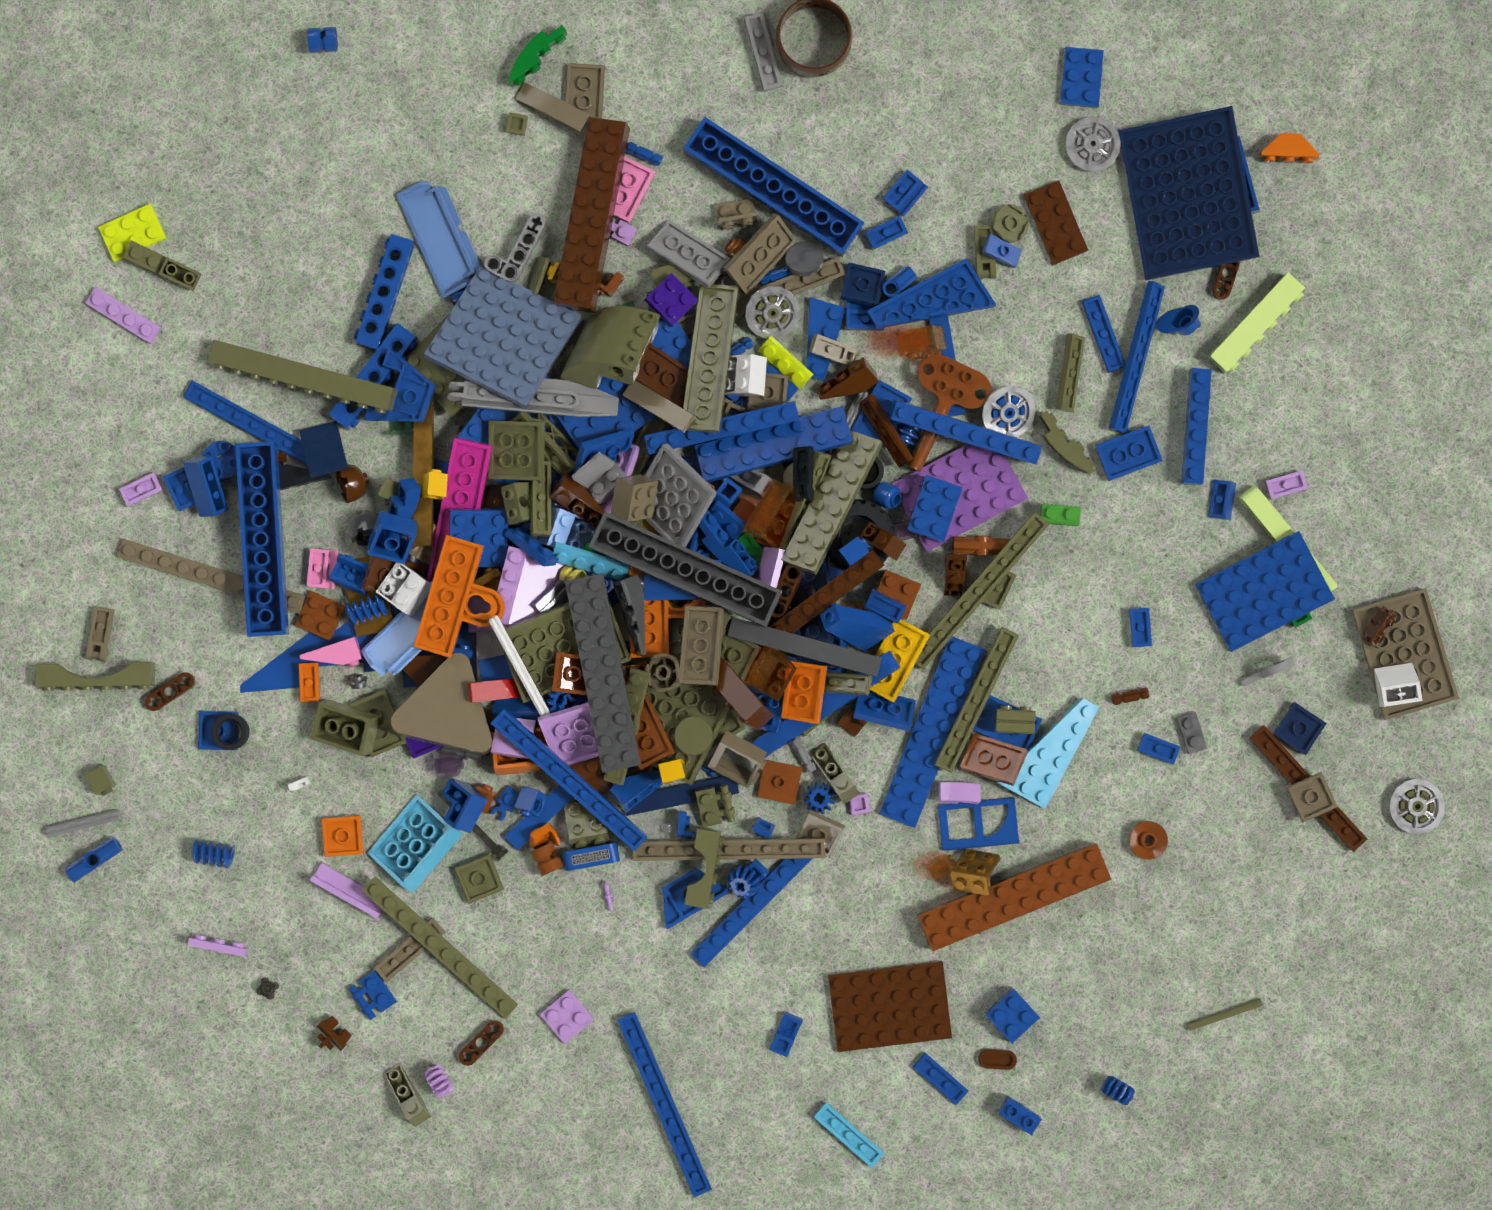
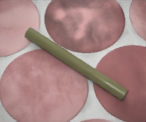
[1187,999,1263,1031]

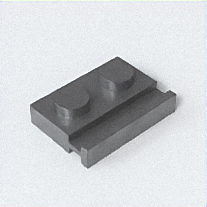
[533,579,569,614]

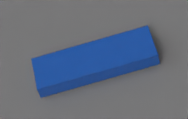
[912,1053,969,1105]

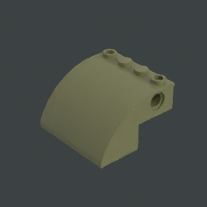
[561,306,660,389]

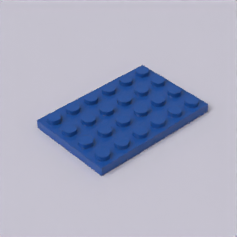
[1196,531,1335,652]

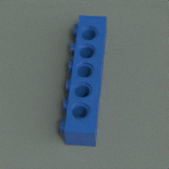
[354,234,415,351]
[329,323,418,430]

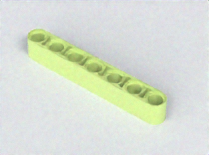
[1239,485,1338,592]

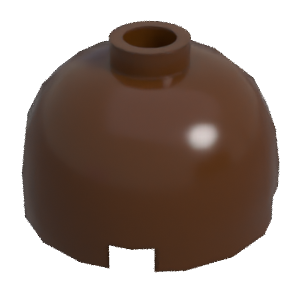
[335,464,369,504]

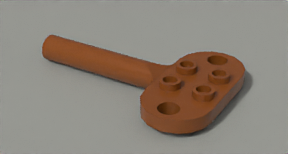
[907,354,991,472]

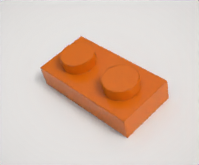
[299,663,320,702]

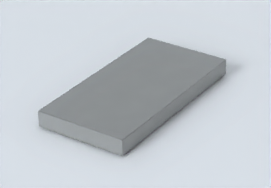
[646,220,731,288]

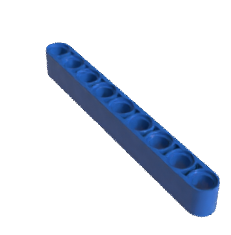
[751,651,901,758]

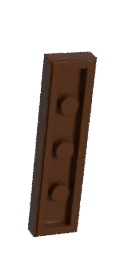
[859,393,914,468]

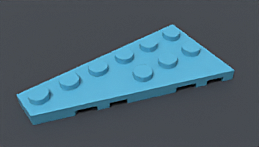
[995,698,1099,809]

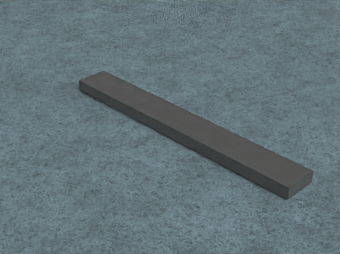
[728,617,882,677]

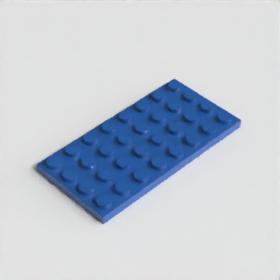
[556,320,692,450]

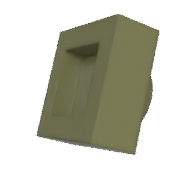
[506,112,528,136]

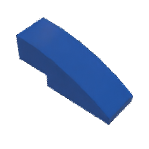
[389,478,421,519]

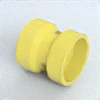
[559,565,587,583]

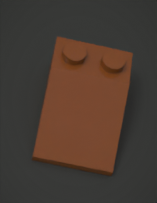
[552,652,587,695]

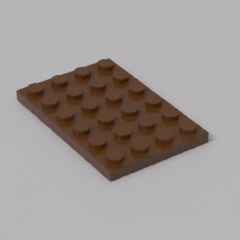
[828,961,952,1052]

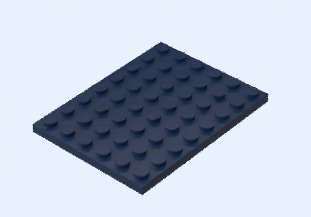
[1118,106,1260,281]

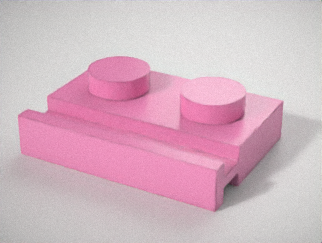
[307,548,339,589]

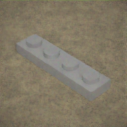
[744,12,783,92]

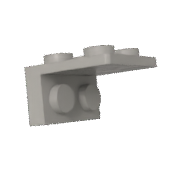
[572,452,627,504]

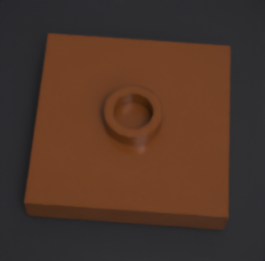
[757,759,803,805]

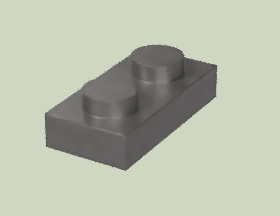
[1177,712,1207,754]

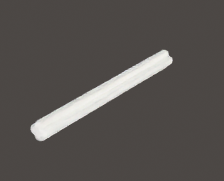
[489,615,550,716]

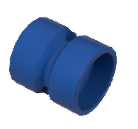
[308,27,338,53]

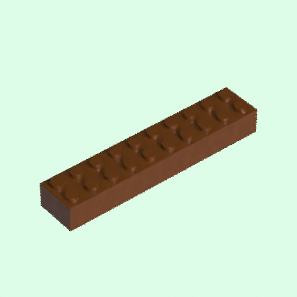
[553,117,630,313]

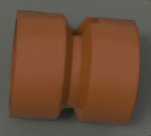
[530,842,563,877]

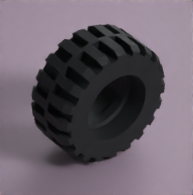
[827,499,895,571]

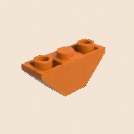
[1259,133,1319,163]

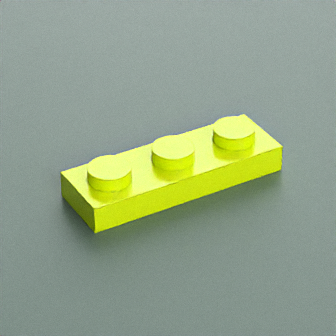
[758,336,814,389]

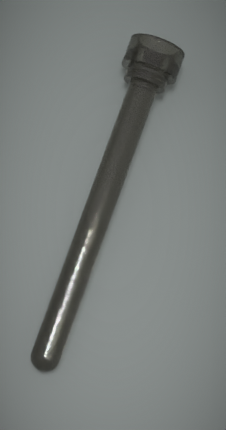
[438,790,509,862]

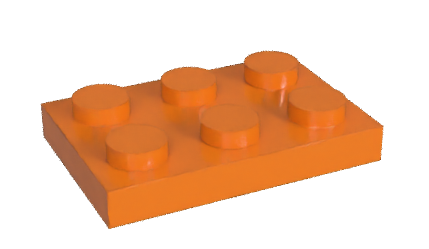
[781,660,827,724]

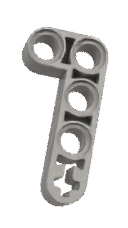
[484,213,547,282]

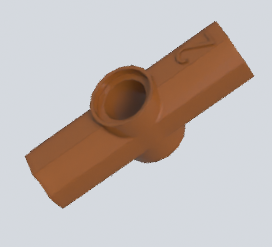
[953,536,1010,556]

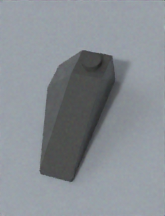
[612,574,645,656]

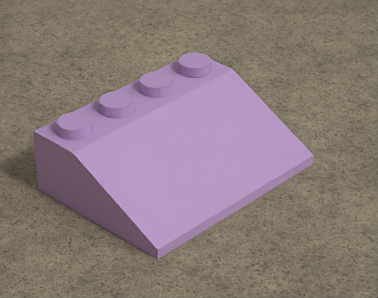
[497,546,566,627]

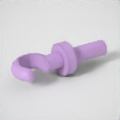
[603,881,613,911]

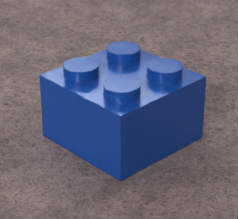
[367,511,417,564]
[984,987,1040,1043]

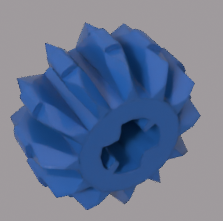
[803,782,836,814]
[726,865,760,899]
[1101,1076,1135,1105]

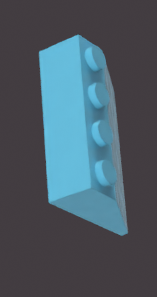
[367,794,463,893]

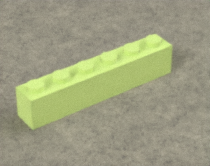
[1208,272,1305,374]

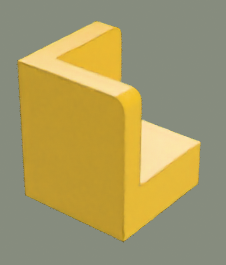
[658,759,685,784]

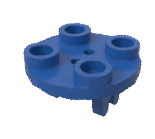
[202,441,237,479]

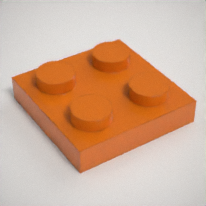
[322,815,364,857]

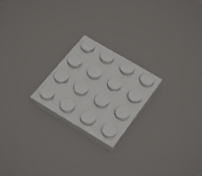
[645,443,717,547]

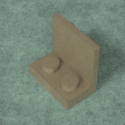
[715,199,756,230]

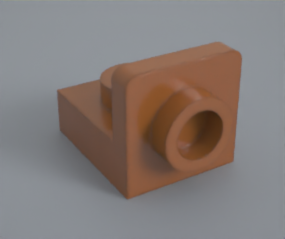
[599,271,624,297]
[476,783,496,814]

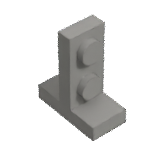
[730,470,780,503]

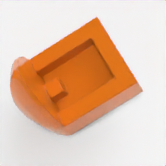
[530,824,561,850]

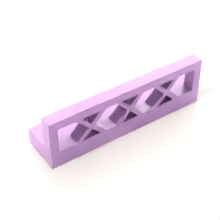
[310,863,383,918]

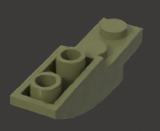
[123,240,202,291]
[1039,411,1095,474]

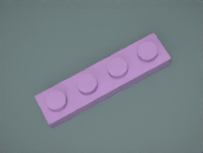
[86,287,161,344]

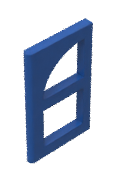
[938,798,1020,851]

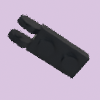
[793,446,814,502]

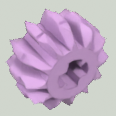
[424,1064,453,1098]

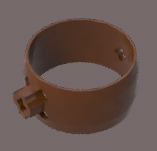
[776,0,853,77]

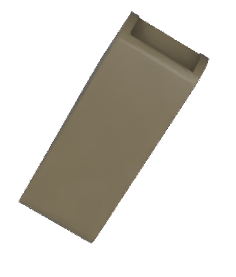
[391,653,493,756]

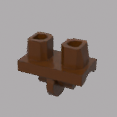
[317,1016,352,1051]

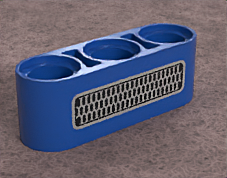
[562,842,620,871]

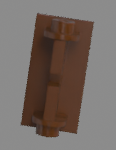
[1362,606,1396,647]

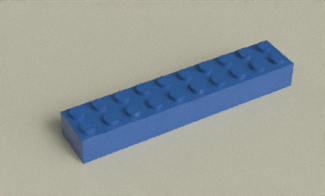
[683,116,864,257]
[235,441,289,637]

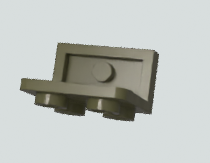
[564,802,610,849]

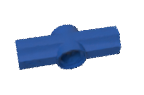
[65,837,123,883]

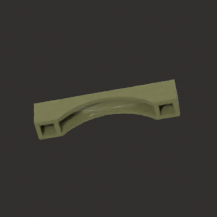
[36,662,155,691]

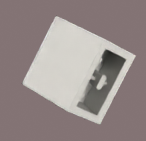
[725,354,767,397]
[376,562,432,617]
[1374,663,1423,707]

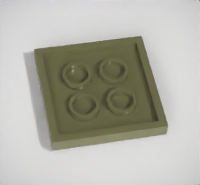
[488,420,545,481]

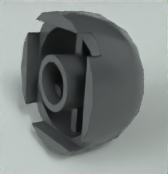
[350,510,378,546]

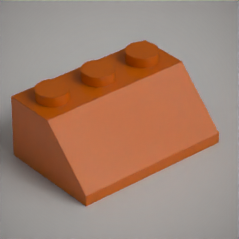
[491,727,548,776]

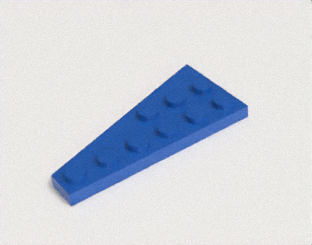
[867,258,996,329]

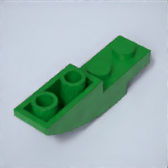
[508,25,568,87]

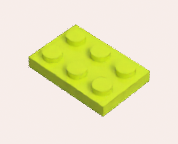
[98,203,167,262]

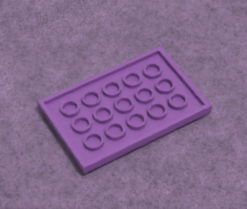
[893,444,1028,552]

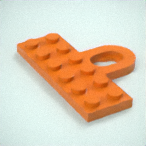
[413,535,506,658]
[629,567,706,658]

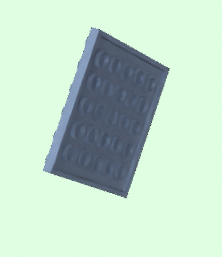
[424,266,582,409]

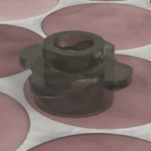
[256,977,279,1000]

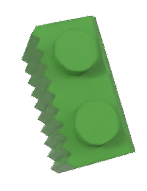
[1040,503,1081,526]

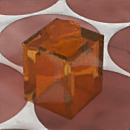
[925,853,956,882]

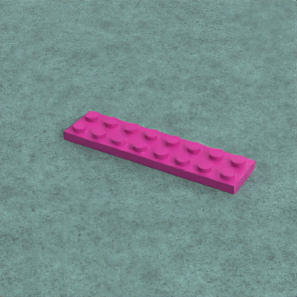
[427,437,493,583]

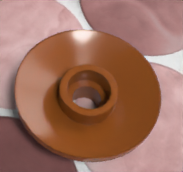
[1129,821,1168,860]

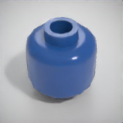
[872,482,902,509]

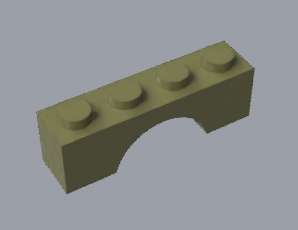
[685,827,724,909]

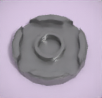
[786,242,824,276]

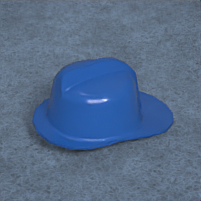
[1156,305,1201,336]

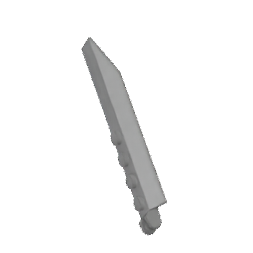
[447,378,619,417]

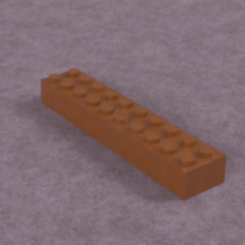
[917,843,1112,952]

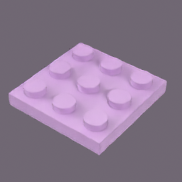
[538,702,599,765]

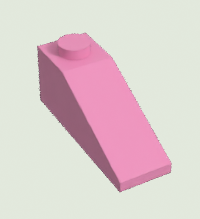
[299,637,364,668]

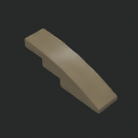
[515,82,590,133]

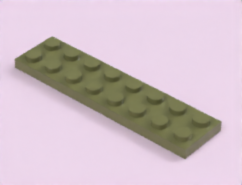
[683,284,739,433]
[781,430,883,575]

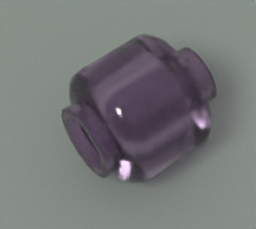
[435,752,464,778]

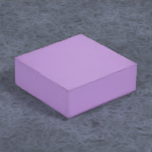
[849,793,871,815]

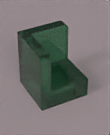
[390,421,413,436]

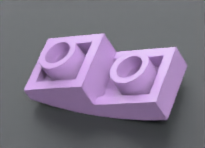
[939,782,981,804]

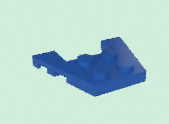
[364,349,436,422]

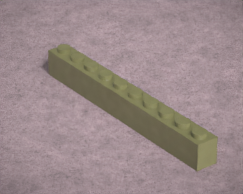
[208,339,398,414]

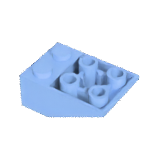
[537,507,596,550]

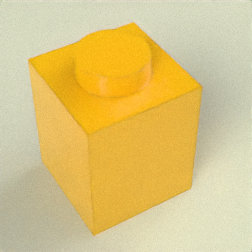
[422,469,448,500]

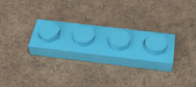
[553,542,630,580]
[814,1102,885,1168]

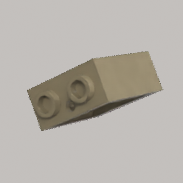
[707,730,767,788]

